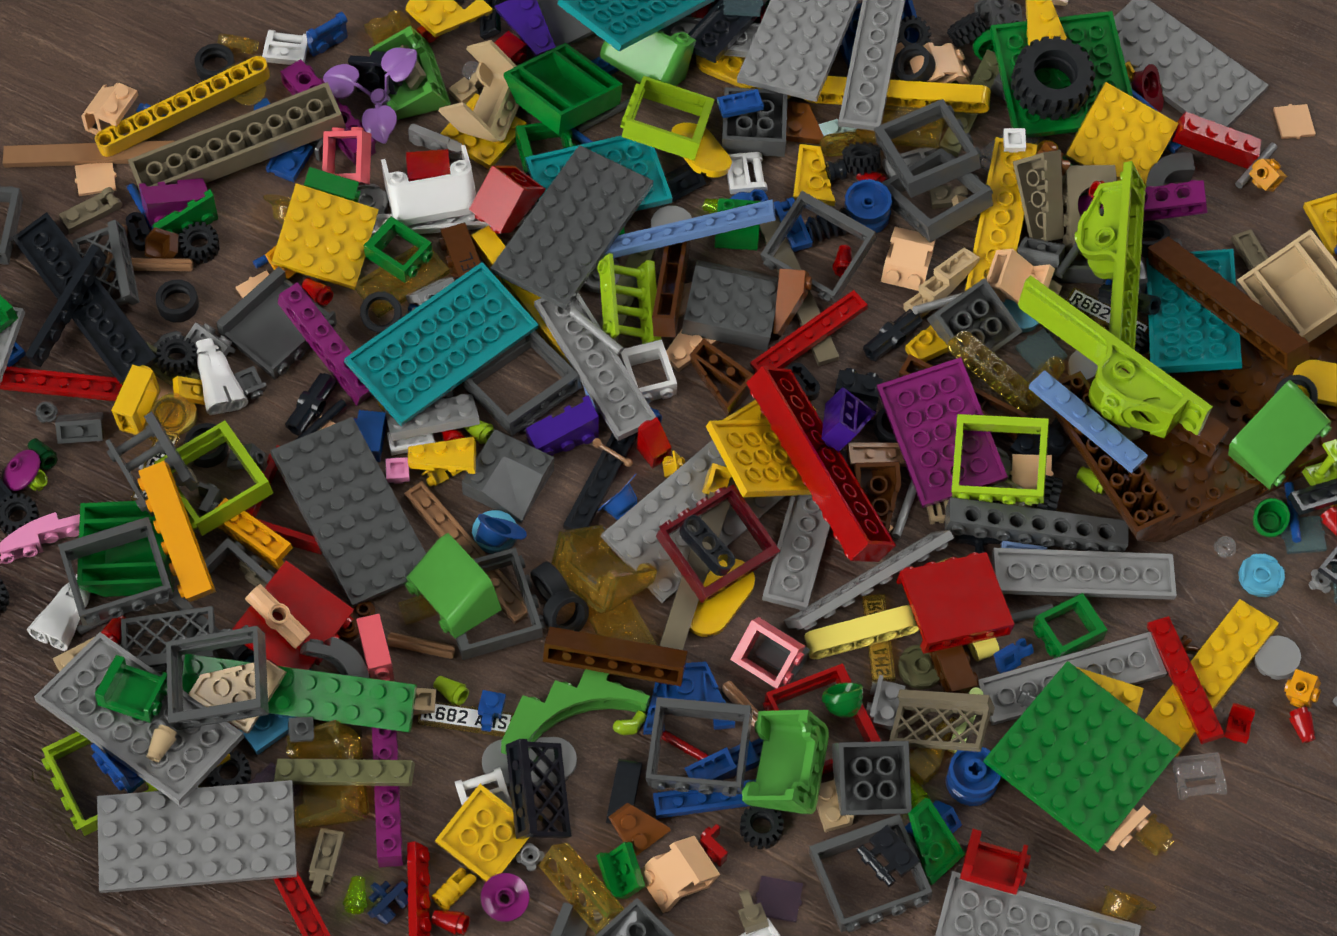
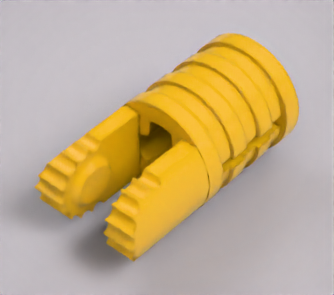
[431,867,477,911]

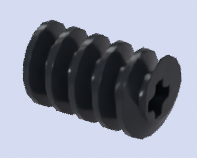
[806,207,851,244]

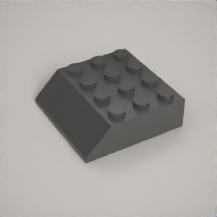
[681,260,779,351]

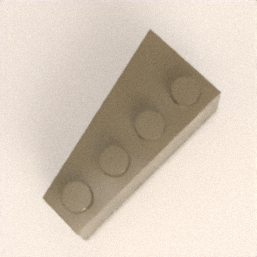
[1013,150,1064,242]

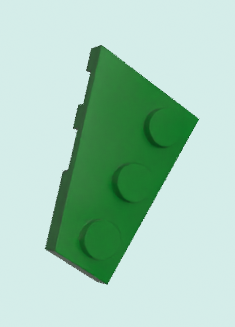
[153,189,219,235]
[908,798,965,885]

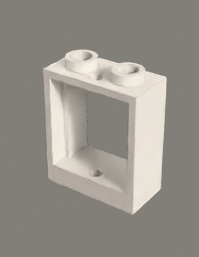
[620,340,677,403]

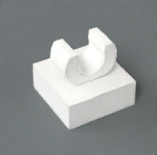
[1003,128,1026,153]

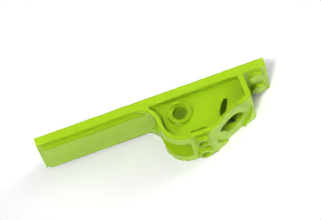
[1075,161,1146,350]
[1018,275,1213,438]

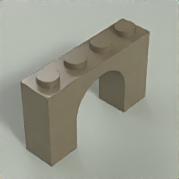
[1062,165,1117,254]

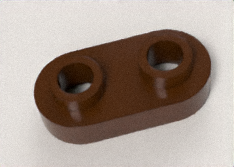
[338,601,376,642]

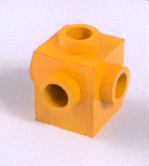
[1249,158,1287,192]
[1284,669,1321,708]

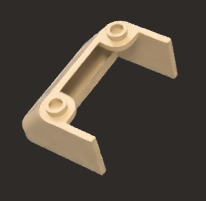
[439,40,519,142]

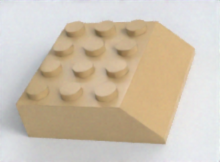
[1237,229,1337,342]

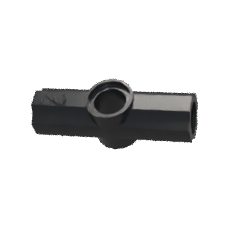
[1098,284,1161,315]
[863,309,923,362]
[285,373,337,436]

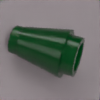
[27,438,58,470]

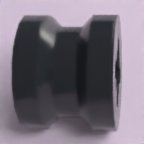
[825,159,847,182]

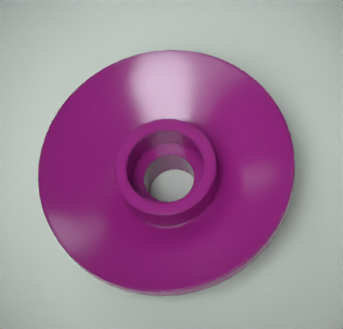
[3,450,40,491]
[481,873,529,922]

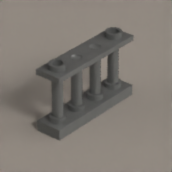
[105,412,198,517]

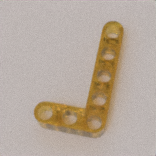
[948,331,1065,413]

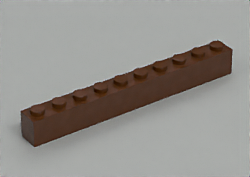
[1147,237,1310,371]

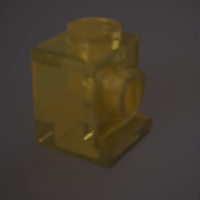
[1135,813,1175,856]

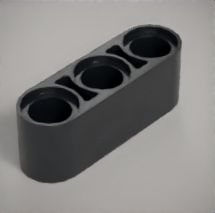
[679,515,735,576]
[606,758,642,824]

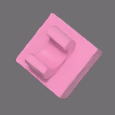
[386,457,410,484]

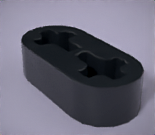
[126,212,150,251]
[788,363,820,401]

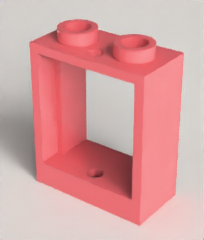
[322,127,372,185]
[357,614,394,681]
[730,617,805,689]

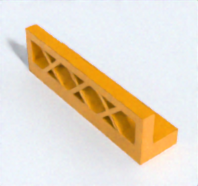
[216,498,293,570]

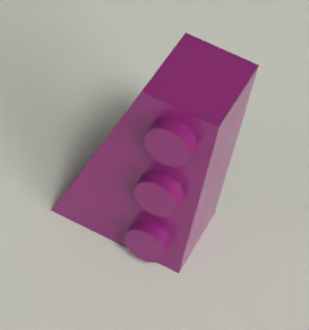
[139,178,208,227]

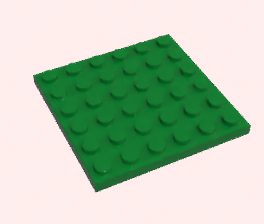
[990,11,1133,138]
[983,661,1181,853]

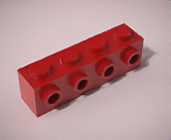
[1172,112,1262,169]

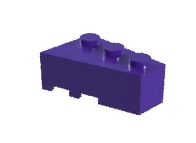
[495,0,556,57]
[821,387,876,452]
[526,395,599,456]

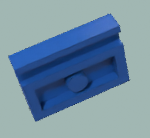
[266,144,314,183]

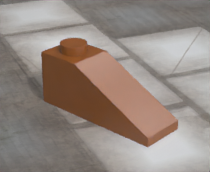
[773,269,812,337]

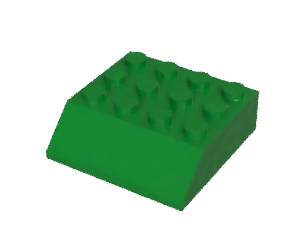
[504,43,623,135]
[77,501,175,597]

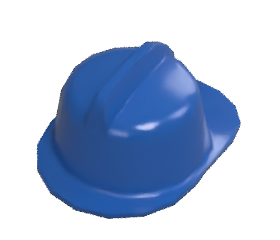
[598,473,637,520]
[475,514,527,547]

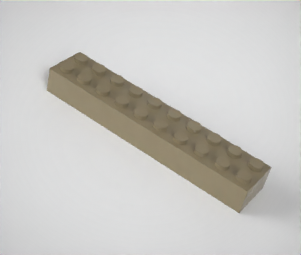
[128,82,346,190]

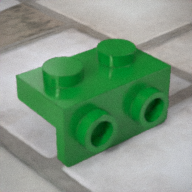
[596,842,645,899]

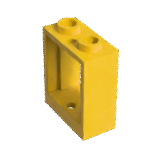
[111,364,161,435]

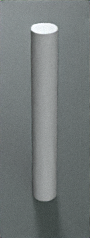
[1235,142,1277,188]
[912,292,963,315]
[570,308,624,355]
[892,480,916,539]

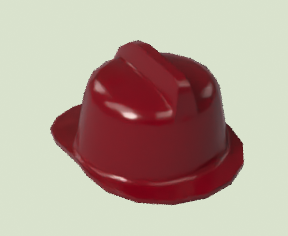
[1132,64,1164,112]

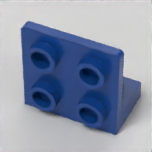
[91,743,146,793]

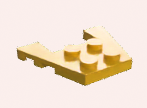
[405,0,493,37]

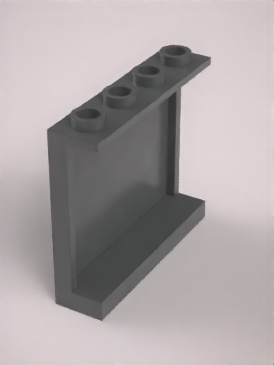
[216,266,337,379]

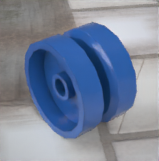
[844,179,892,233]
[945,747,1000,806]

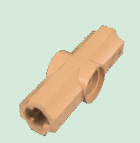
[245,584,311,649]

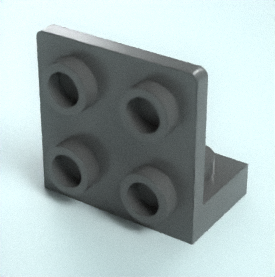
[974,0,1023,30]

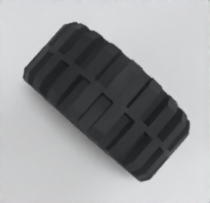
[1011,36,1095,120]

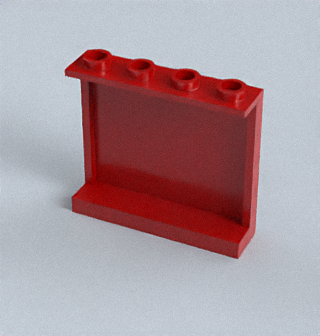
[896,552,1014,654]
[232,560,354,670]

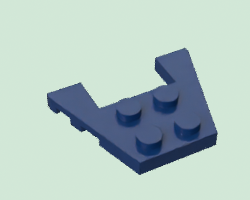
[643,662,735,735]

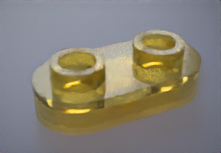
[218,33,259,54]
[819,132,862,157]

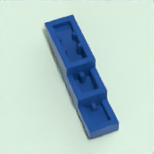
[684,738,764,781]

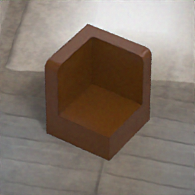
[145,228,179,258]

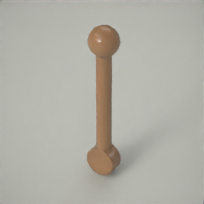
[593,438,633,467]

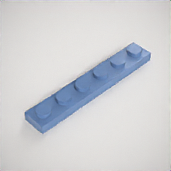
[1029,370,1148,474]

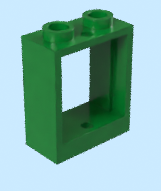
[515,123,576,173]
[364,216,433,283]
[1033,593,1108,658]

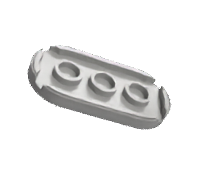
[482,737,577,786]

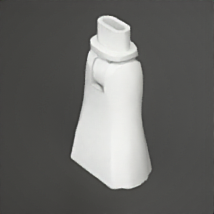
[196,338,248,415]
[27,575,90,651]

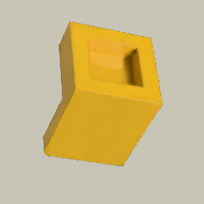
[702,463,732,494]

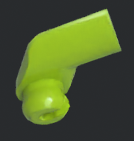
[613,711,647,735]

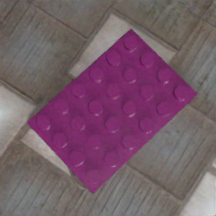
[877,357,1008,508]

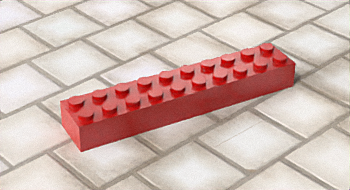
[746,366,896,562]

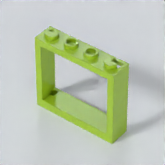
[620,76,715,160]
[952,414,1049,506]
[154,421,273,536]
[41,732,159,836]

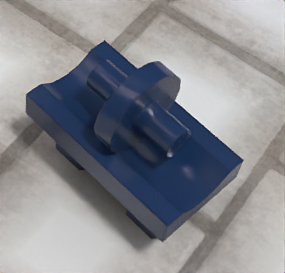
[367,881,408,925]

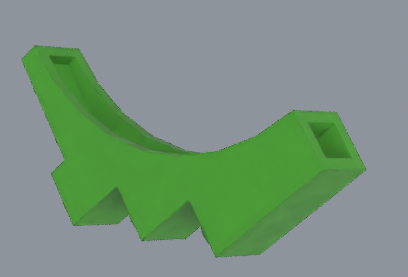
[501,669,650,755]

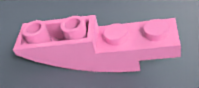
[0,512,80,564]

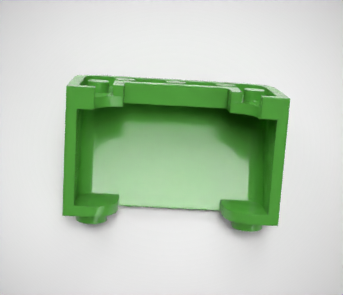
[369,25,450,120]
[600,30,696,86]
[1228,380,1332,490]
[405,533,502,638]
[742,710,829,814]

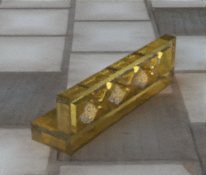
[539,843,624,934]

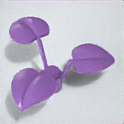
[323,48,417,144]

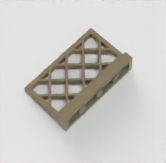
[889,689,995,752]

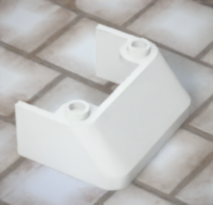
[381,145,476,226]

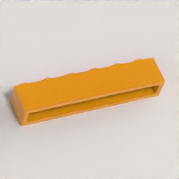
[137,461,216,602]

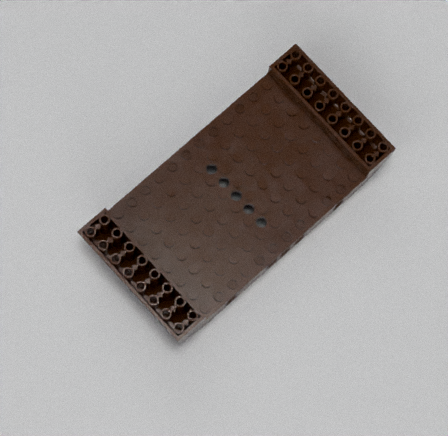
[1048,255,1337,542]

